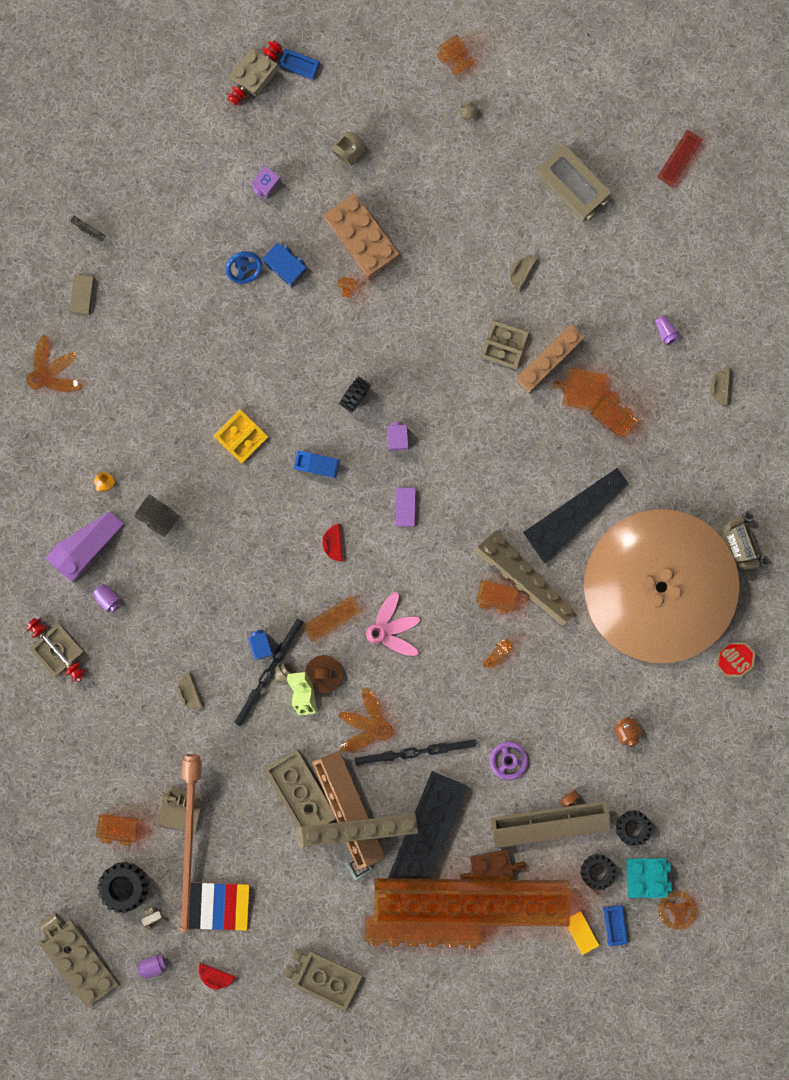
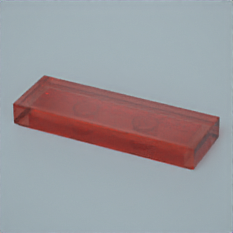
[657,130,703,188]

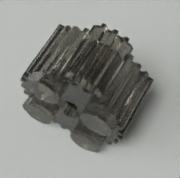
[134,494,180,537]

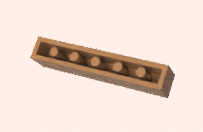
[312,751,385,869]

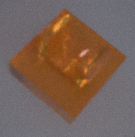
[337,277,358,298]

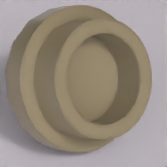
[459,101,478,121]
[275,662,294,681]

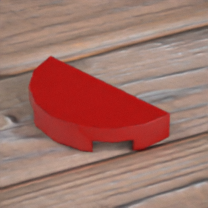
[322,523,343,562]
[198,962,236,990]

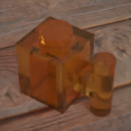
[437,34,474,75]

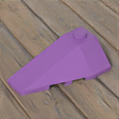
[46,512,124,582]

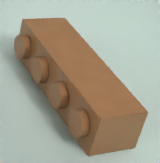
[516,324,585,394]

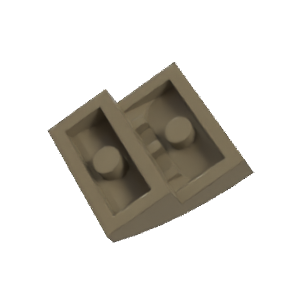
[481,320,529,369]

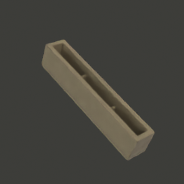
[491,801,610,848]
[296,814,418,848]

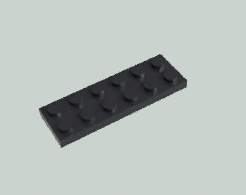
[387,771,467,894]

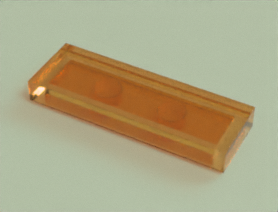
[302,596,361,642]

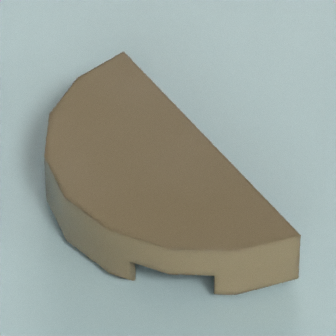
[510,256,538,292]
[709,368,731,406]
[177,672,204,709]

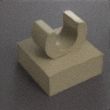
[141,906,166,930]

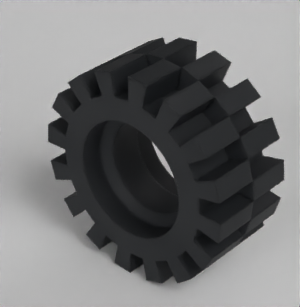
[339,376,371,413]
[616,810,652,846]
[580,854,616,890]

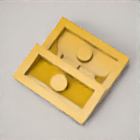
[213,409,268,464]

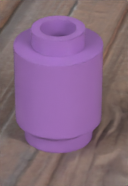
[93,584,121,612]
[137,955,167,980]

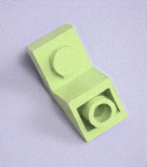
[287,672,317,715]

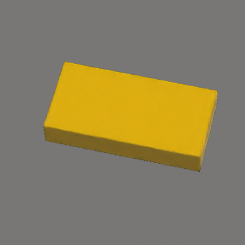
[564,911,599,955]

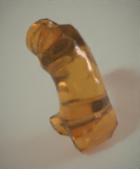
[483,638,513,668]

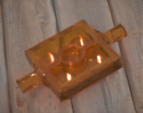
[552,367,617,412]

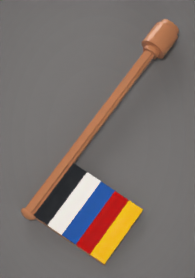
[179,754,249,932]

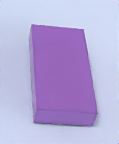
[395,487,415,527]

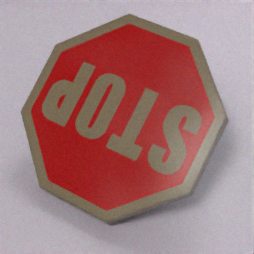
[716,642,756,678]

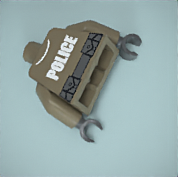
[720,510,770,570]

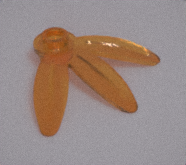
[26,335,82,392]
[339,688,393,752]

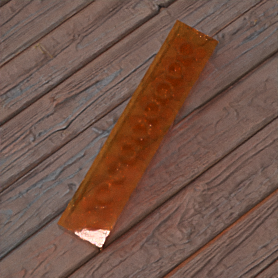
[373,878,571,926]

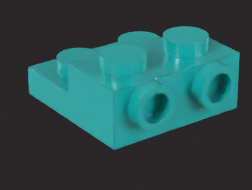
[626,857,671,898]

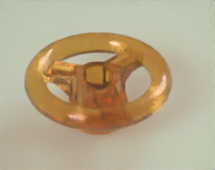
[658,891,697,930]

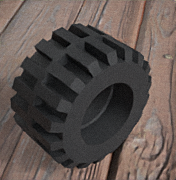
[97,862,149,913]

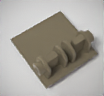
[158,786,204,833]

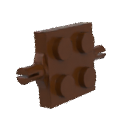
[459,848,526,895]

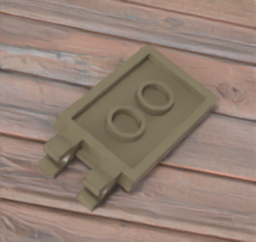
[283,949,362,1011]

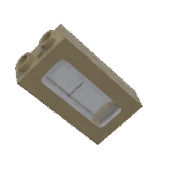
[535,144,611,222]

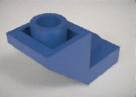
[293,451,340,478]

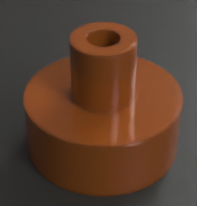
[560,789,579,807]

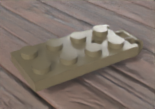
[264,749,336,846]
[38,913,119,1008]

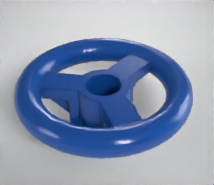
[225,251,263,284]

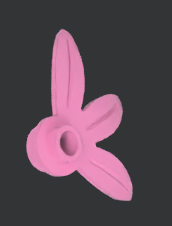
[366,592,420,656]

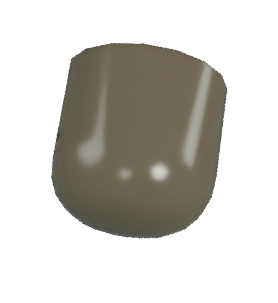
[330,132,365,166]

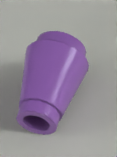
[655,315,680,345]

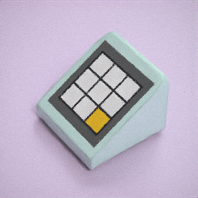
[346,859,372,880]

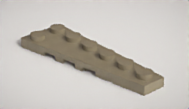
[474,530,576,626]

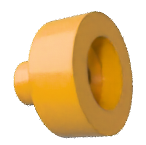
[94,472,115,492]

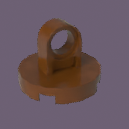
[305,655,343,693]

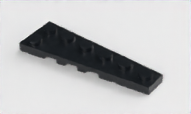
[523,468,628,563]

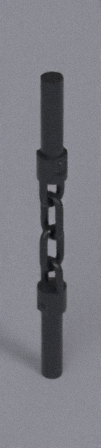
[234,618,304,726]
[355,739,477,765]

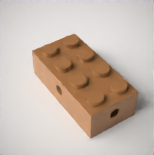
[324,193,399,280]

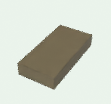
[69,274,94,315]

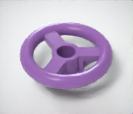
[490,741,528,780]

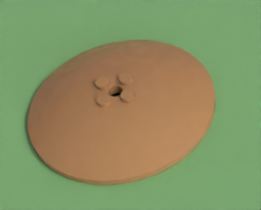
[584,509,739,663]

